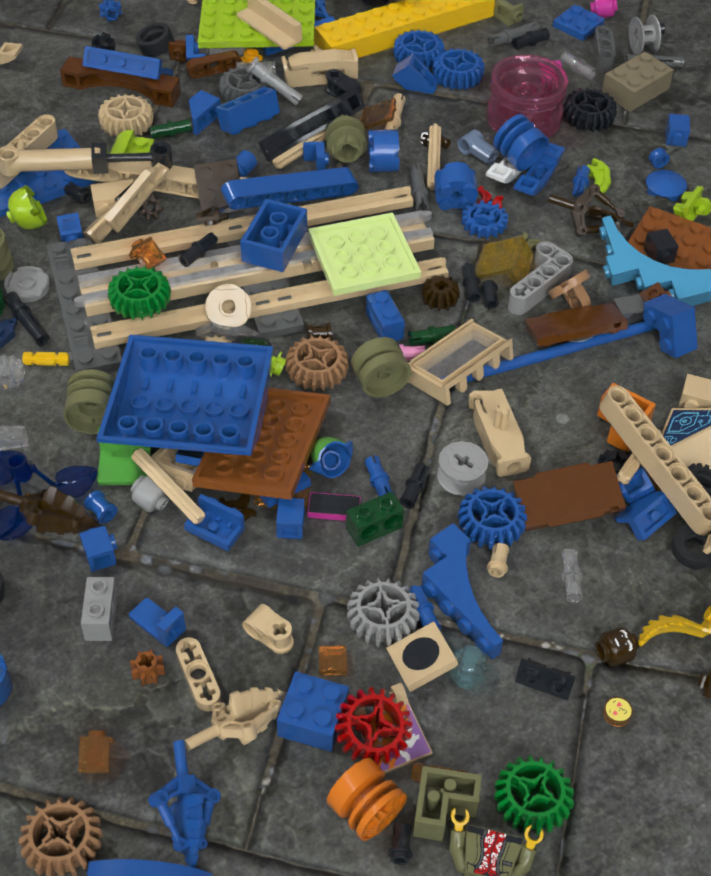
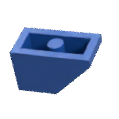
[392,53,438,94]
[189,90,221,135]

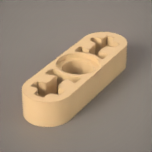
[176,637,221,712]

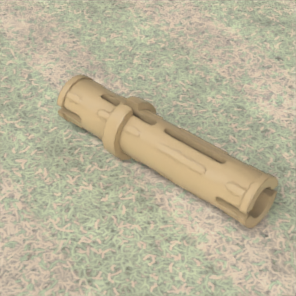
[385,93,406,130]

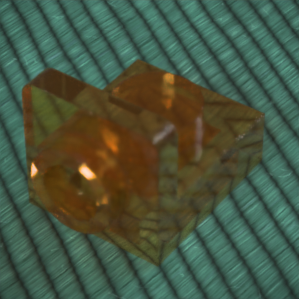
[129,237,166,269]
[78,731,113,773]

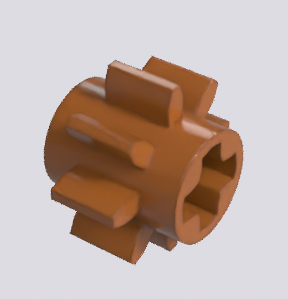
[130,649,165,686]

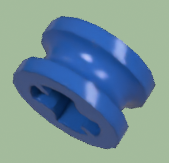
[648,148,670,169]

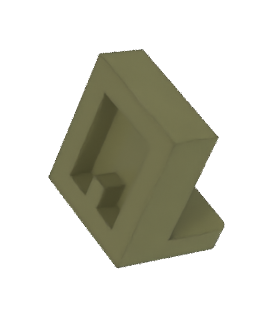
[494,0,524,26]

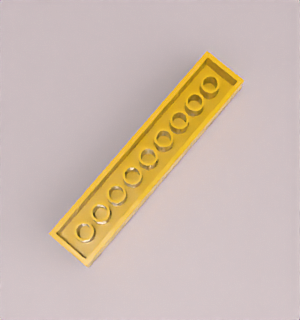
[314,0,495,58]

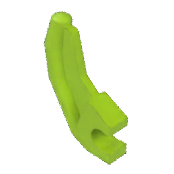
[587,158,611,194]

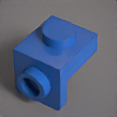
[303,141,329,170]
[56,213,83,242]
[616,467,655,504]

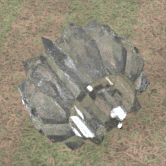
[0,354,25,391]

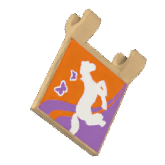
[353,683,433,773]

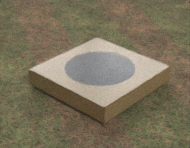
[386,622,459,692]

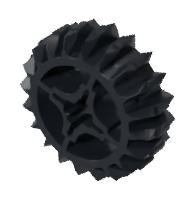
[563,87,617,132]

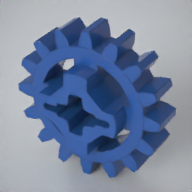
[461,200,508,239]

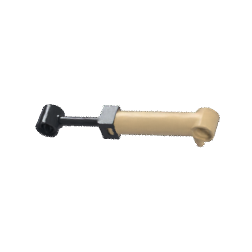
[0,140,173,177]

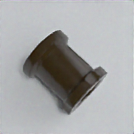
[307,322,332,340]

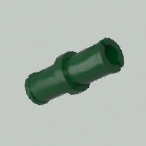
[149,118,192,139]
[408,324,456,346]

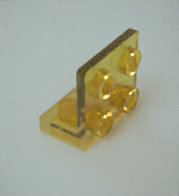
[476,236,534,284]

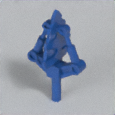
[148,740,221,868]

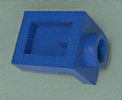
[186,35,206,61]

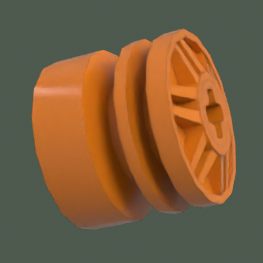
[327,758,407,841]

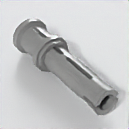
[246,57,303,106]

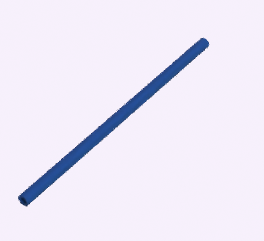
[440,321,656,387]

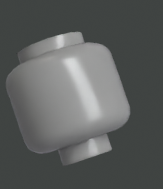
[131,475,169,513]

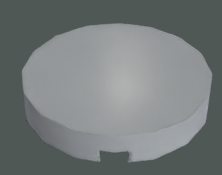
[4,266,50,303]

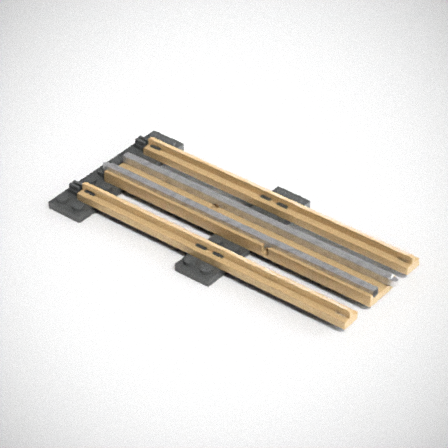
[46,186,449,372]

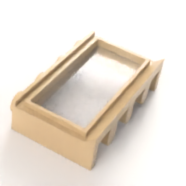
[408,319,513,406]

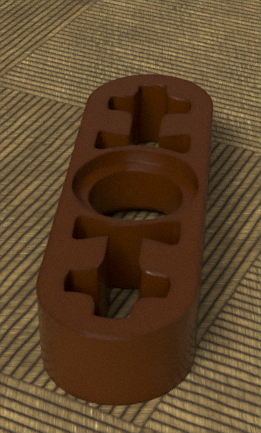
[186,50,242,79]

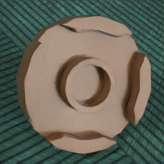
[548,269,591,308]

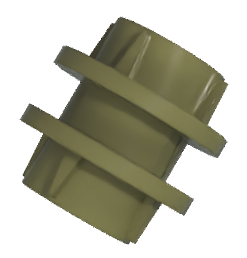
[326,115,367,164]

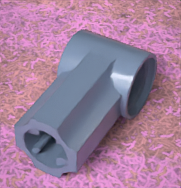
[457,129,499,165]

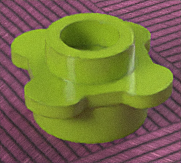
[270,351,287,378]

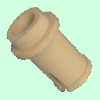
[487,543,509,578]

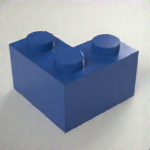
[643,294,698,358]

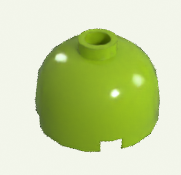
[6,185,47,230]

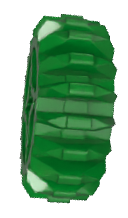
[107,265,171,321]
[494,754,574,836]

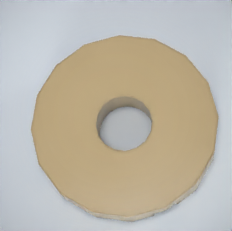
[205,284,252,331]

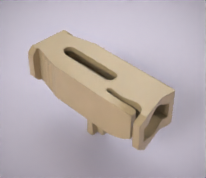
[281,45,358,88]
[468,388,531,477]

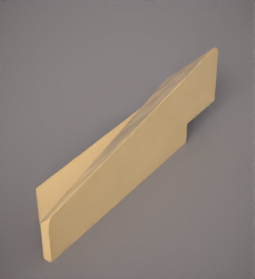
[82,163,170,244]

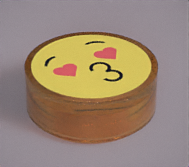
[603,697,633,727]

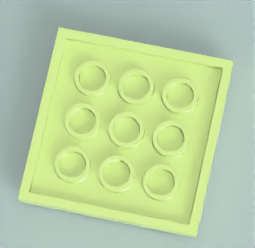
[308,212,421,296]

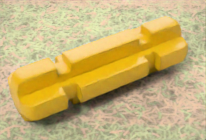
[22,352,70,366]

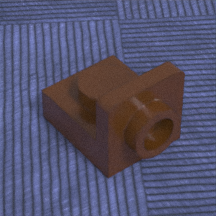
[168,40,188,62]

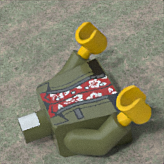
[449,807,544,876]

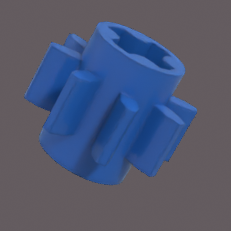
[99,0,122,22]

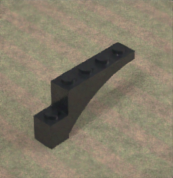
[258,89,366,161]

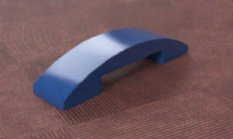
[513,143,565,196]
[87,859,212,876]

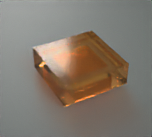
[319,646,347,675]

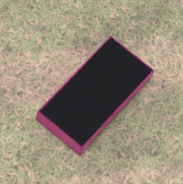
[308,492,361,521]

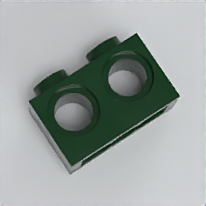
[346,491,404,547]

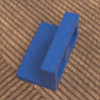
[614,491,677,540]

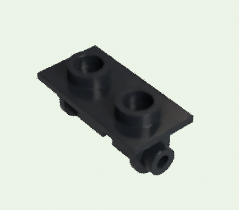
[515,658,576,700]

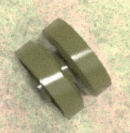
[351,337,412,398]

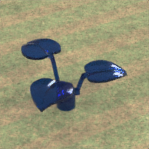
[0,451,98,540]

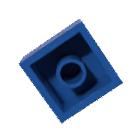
[277,671,349,752]

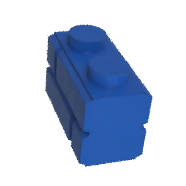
[366,290,405,341]

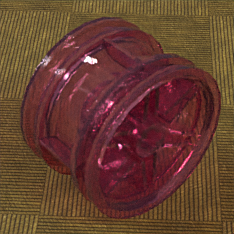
[487,54,568,138]

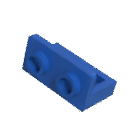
[184,494,245,551]

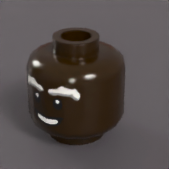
[596,627,639,667]

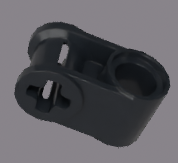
[325,69,362,98]

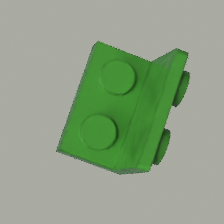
[97,427,151,485]

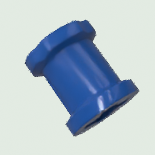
[84,490,118,524]

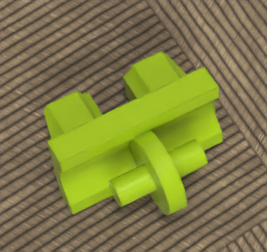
[673,186,711,221]

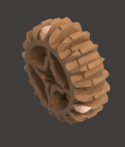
[286,335,349,392]
[19,796,103,876]

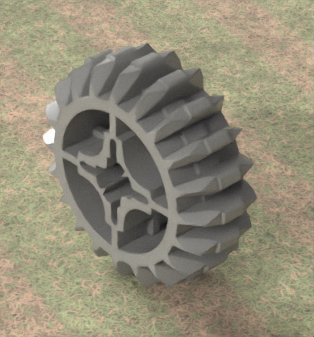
[347,577,420,648]

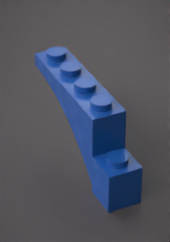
[421,523,503,660]

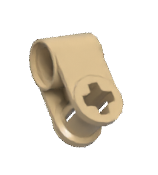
[242,604,294,654]

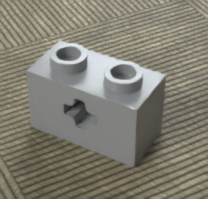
[81,577,118,641]

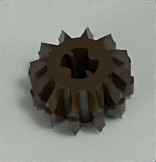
[422,274,460,311]

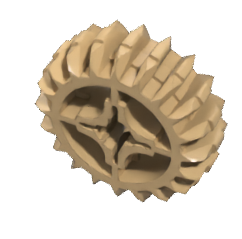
[98,94,153,137]

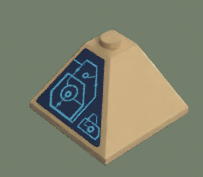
[661,408,711,469]

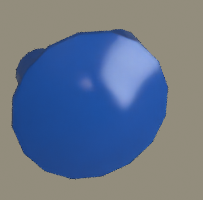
[646,170,687,201]

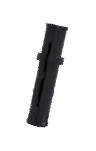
[4,292,50,346]

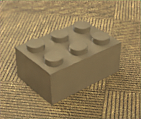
[602,51,674,112]

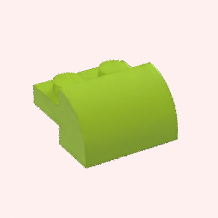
[110,130,155,154]

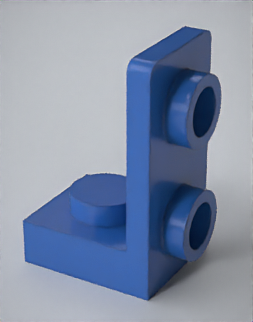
[129,598,186,647]

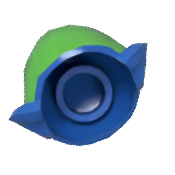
[308,437,353,478]

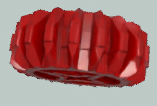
[335,687,413,765]

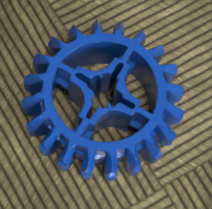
[393,29,445,69]
[432,48,485,90]
[457,485,527,550]

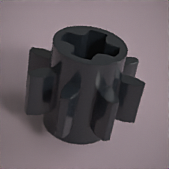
[92,32,116,51]

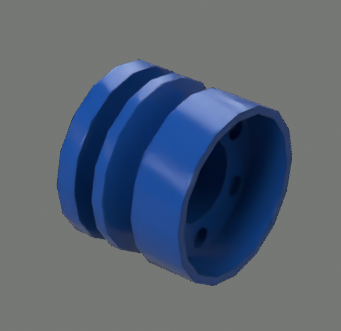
[493,114,549,171]

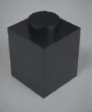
[643,229,679,264]

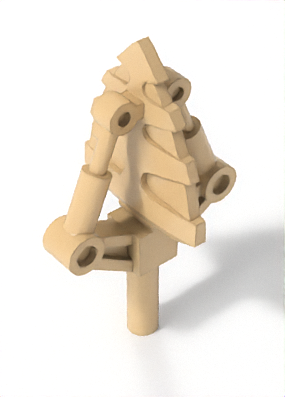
[185,687,287,751]

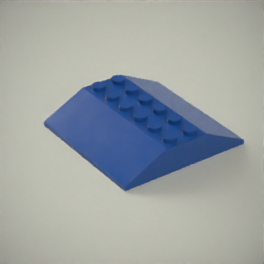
[97,335,273,456]

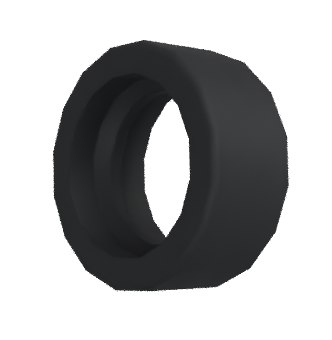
[136,22,175,57]

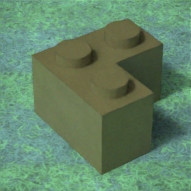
[413,766,482,841]

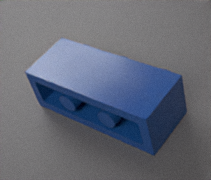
[215,87,280,135]

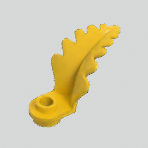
[638,606,711,647]

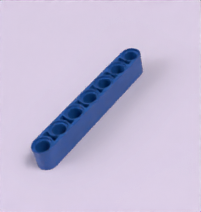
[221,167,359,210]

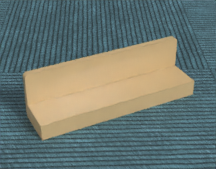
[237,0,302,50]

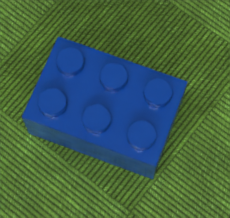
[240,199,307,272]

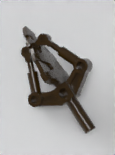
[548,184,634,237]
[0,485,98,535]

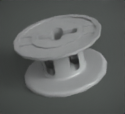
[628,14,661,55]
[437,441,488,496]

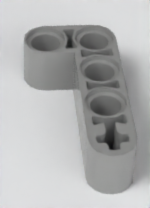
[508,241,573,315]

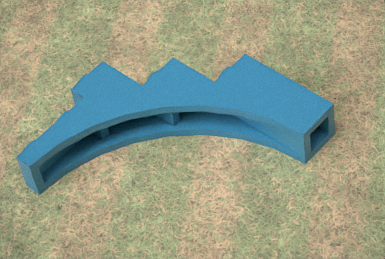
[599,216,711,306]

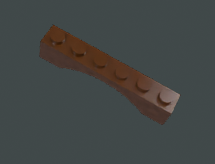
[60,56,181,108]

